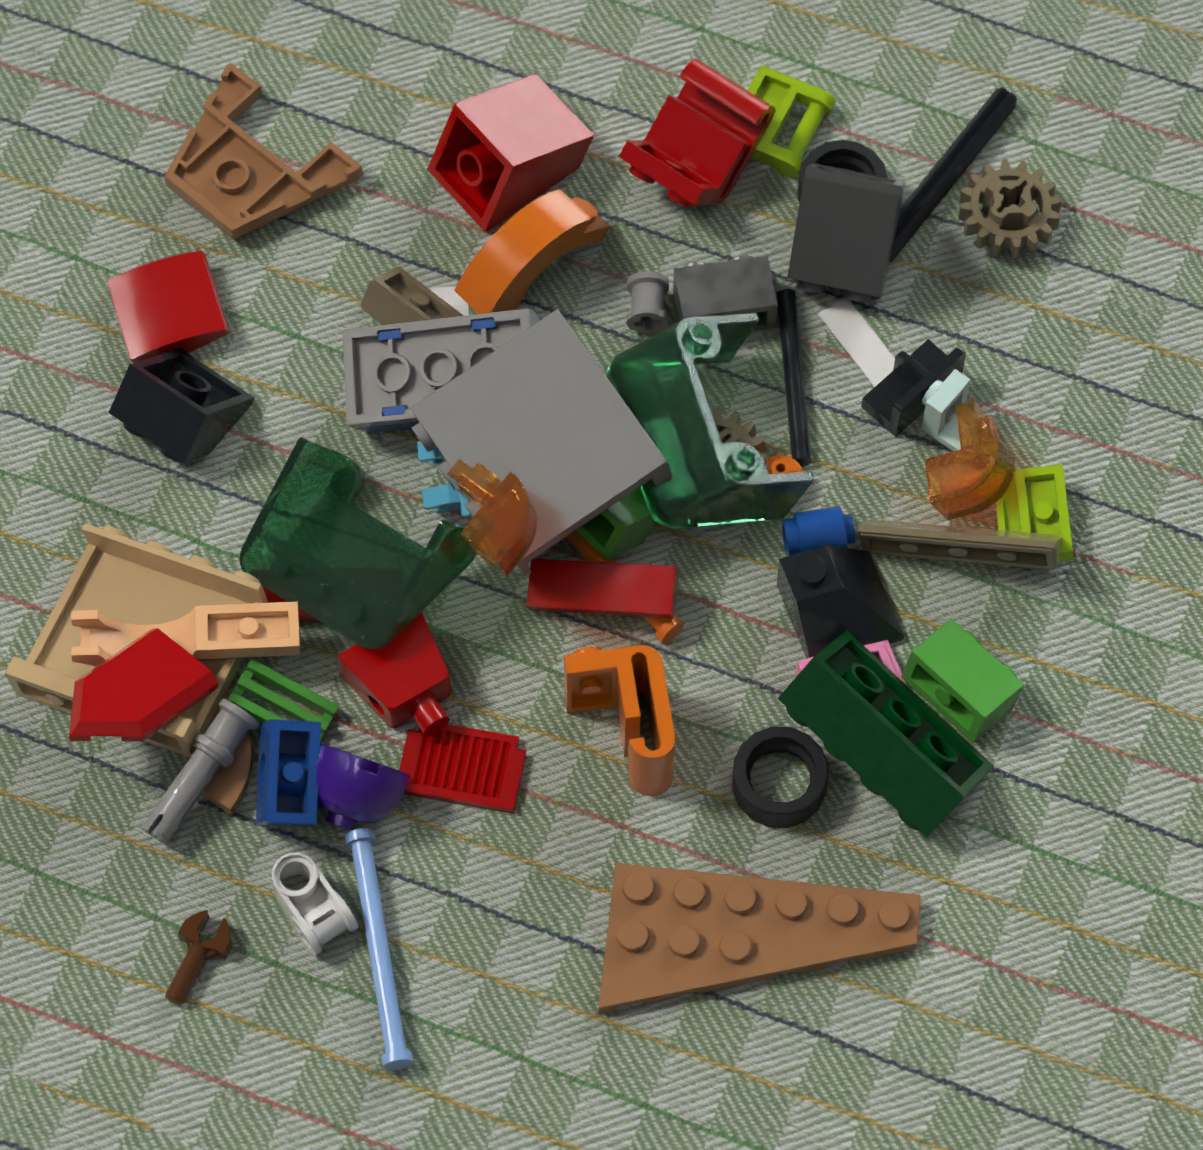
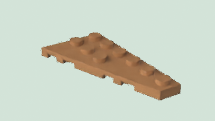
[598,863,921,1015]

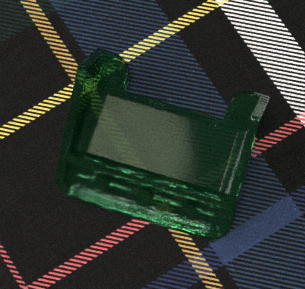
[239,437,486,650]

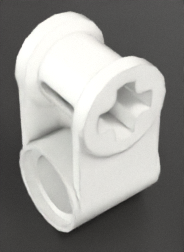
[272,853,358,956]

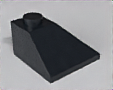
[777,545,904,659]

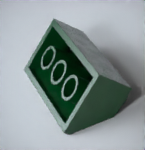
[777,631,994,838]

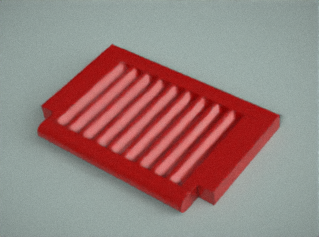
[399,724,526,814]

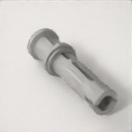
[140,698,260,845]

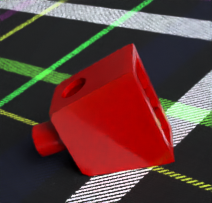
[338,608,452,736]

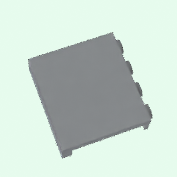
[410,309,672,576]

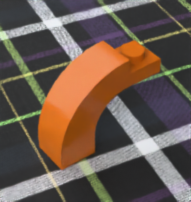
[454,189,610,314]

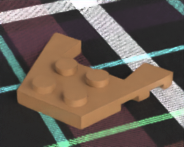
[164,62,363,240]

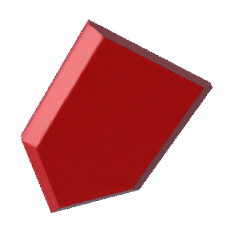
[69,628,219,741]

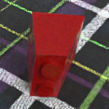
[427,74,594,232]

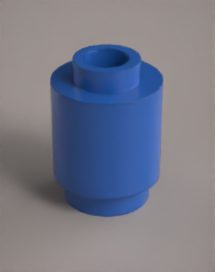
[782,506,855,557]

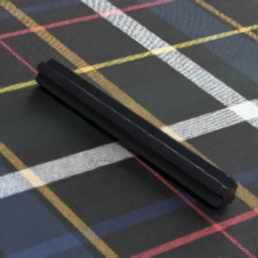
[889,87,1017,263]

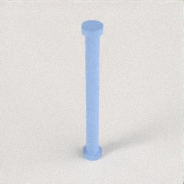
[345,828,414,1070]

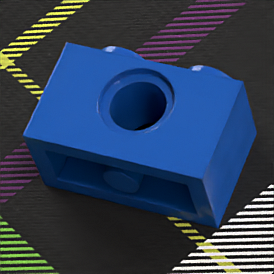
[256,719,321,827]

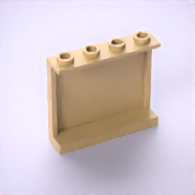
[5,523,268,757]

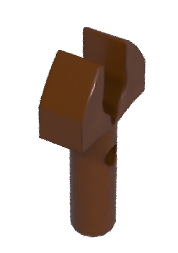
[165,910,232,1005]

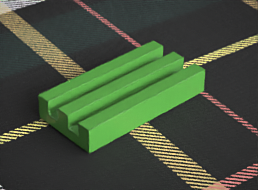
[228,658,339,740]

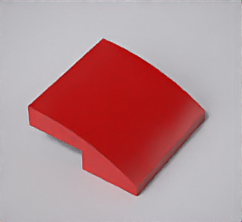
[107,250,230,363]

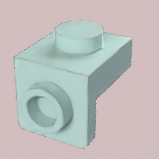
[921,369,988,454]

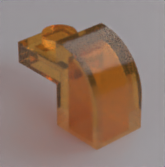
[925,401,1015,520]
[447,458,537,576]

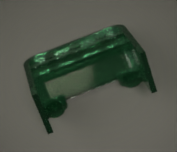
[605,313,815,528]

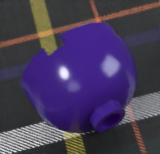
[316,743,410,830]

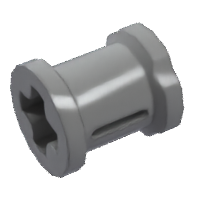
[627,271,669,334]

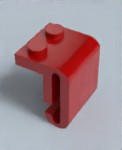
[618,59,775,208]

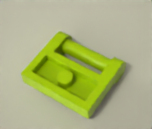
[748,65,836,178]

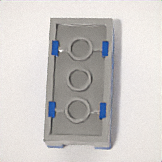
[342,308,543,431]

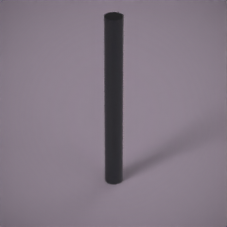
[776,289,811,467]

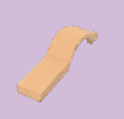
[71,602,300,666]

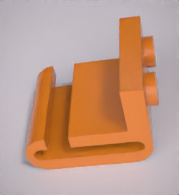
[564,645,675,796]

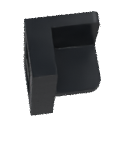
[861,339,966,437]

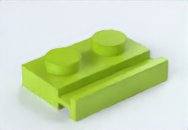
[992,464,1074,568]

